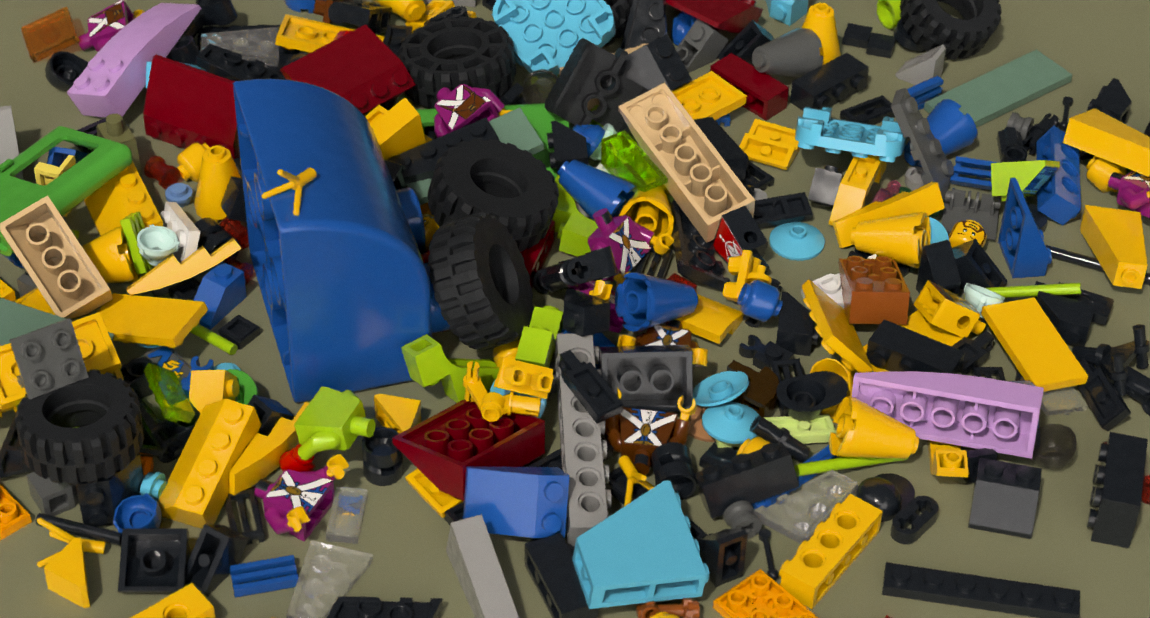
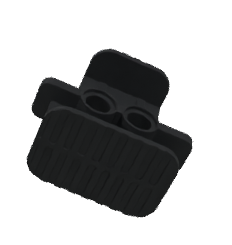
[544,38,649,137]

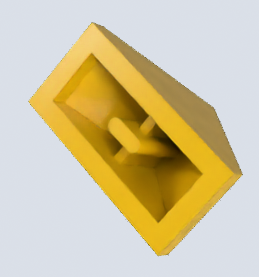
[374,393,421,434]
[44,537,90,608]

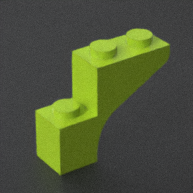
[552,175,598,257]
[515,306,563,368]
[401,334,499,403]

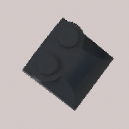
[118,528,190,593]

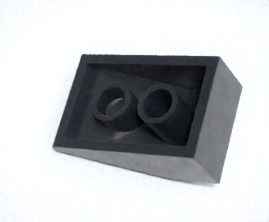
[600,34,692,91]

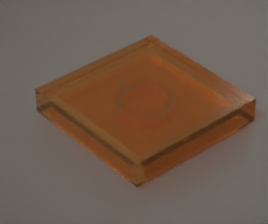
[21,6,80,63]

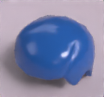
[113,493,162,533]

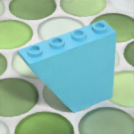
[572,480,709,609]

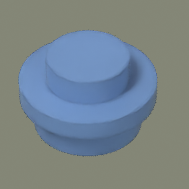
[165,183,193,207]

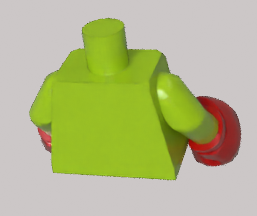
[279,386,376,472]

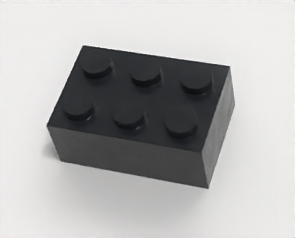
[599,345,693,411]
[1087,432,1148,549]

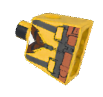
[913,280,986,338]

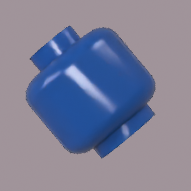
[737,280,783,322]

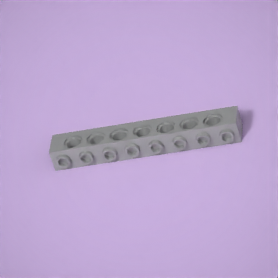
[554,333,611,547]

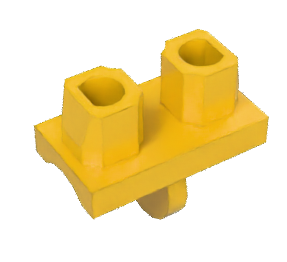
[722,250,772,302]
[494,357,554,399]

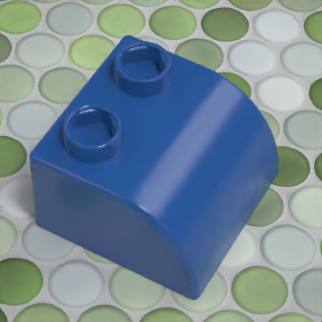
[233,79,450,403]

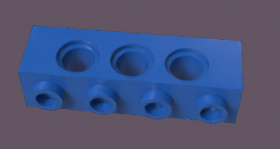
[1036,126,1081,226]

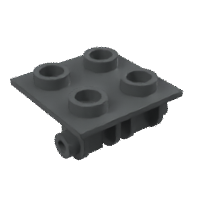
[941,188,1001,240]
[9,318,89,400]

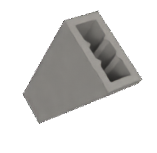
[446,514,519,618]

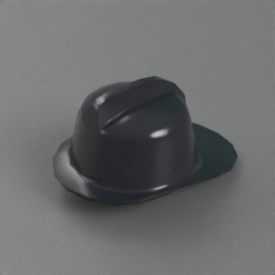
[776,371,848,421]

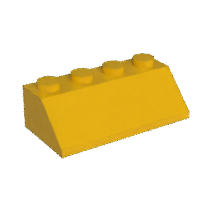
[83,161,163,236]
[158,399,262,529]

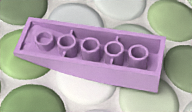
[67,3,201,117]
[852,371,1044,459]

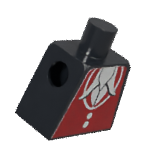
[713,206,769,273]

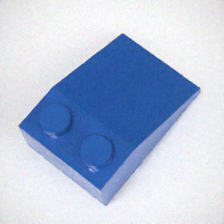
[998,178,1052,278]
[463,467,570,538]

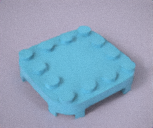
[492,0,616,80]
[795,107,907,162]

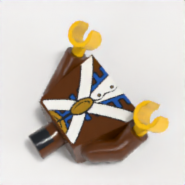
[617,319,708,367]
[605,388,697,475]

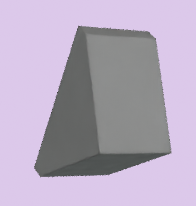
[895,44,946,85]

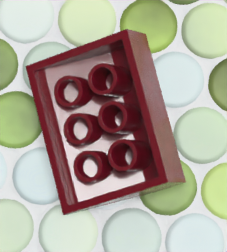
[666,0,763,34]
[280,24,416,115]
[143,54,240,159]
[392,396,545,500]

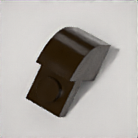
[727,360,779,418]

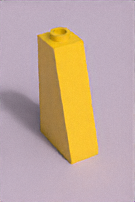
[371,98,426,160]
[1063,109,1150,177]
[1080,205,1148,289]

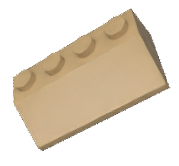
[0,195,113,319]

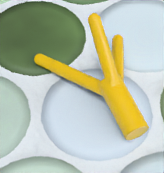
[262,168,317,216]
[618,455,655,507]
[37,518,106,567]

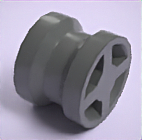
[1006,112,1034,141]
[723,500,762,539]

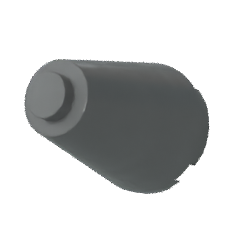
[752,28,823,78]

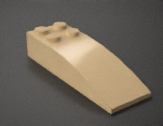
[618,83,755,243]

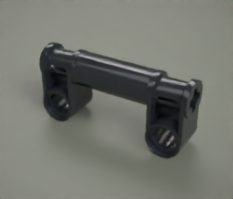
[166,0,238,65]
[532,246,619,294]
[120,357,200,463]

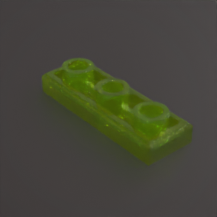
[144,363,195,423]

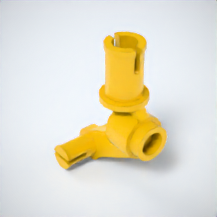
[463,361,541,422]

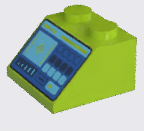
[991,160,1060,202]

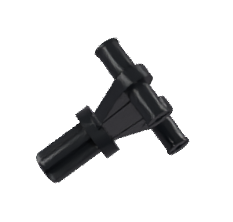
[1072,324,1150,396]

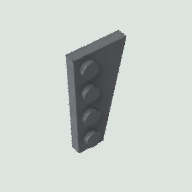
[891,88,954,203]

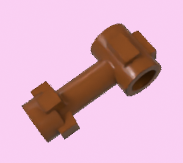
[636,598,700,618]

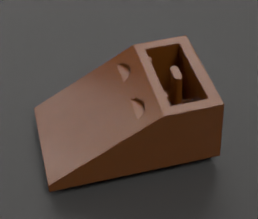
[839,256,910,325]

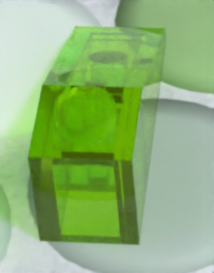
[601,130,668,192]

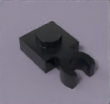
[739,335,794,374]

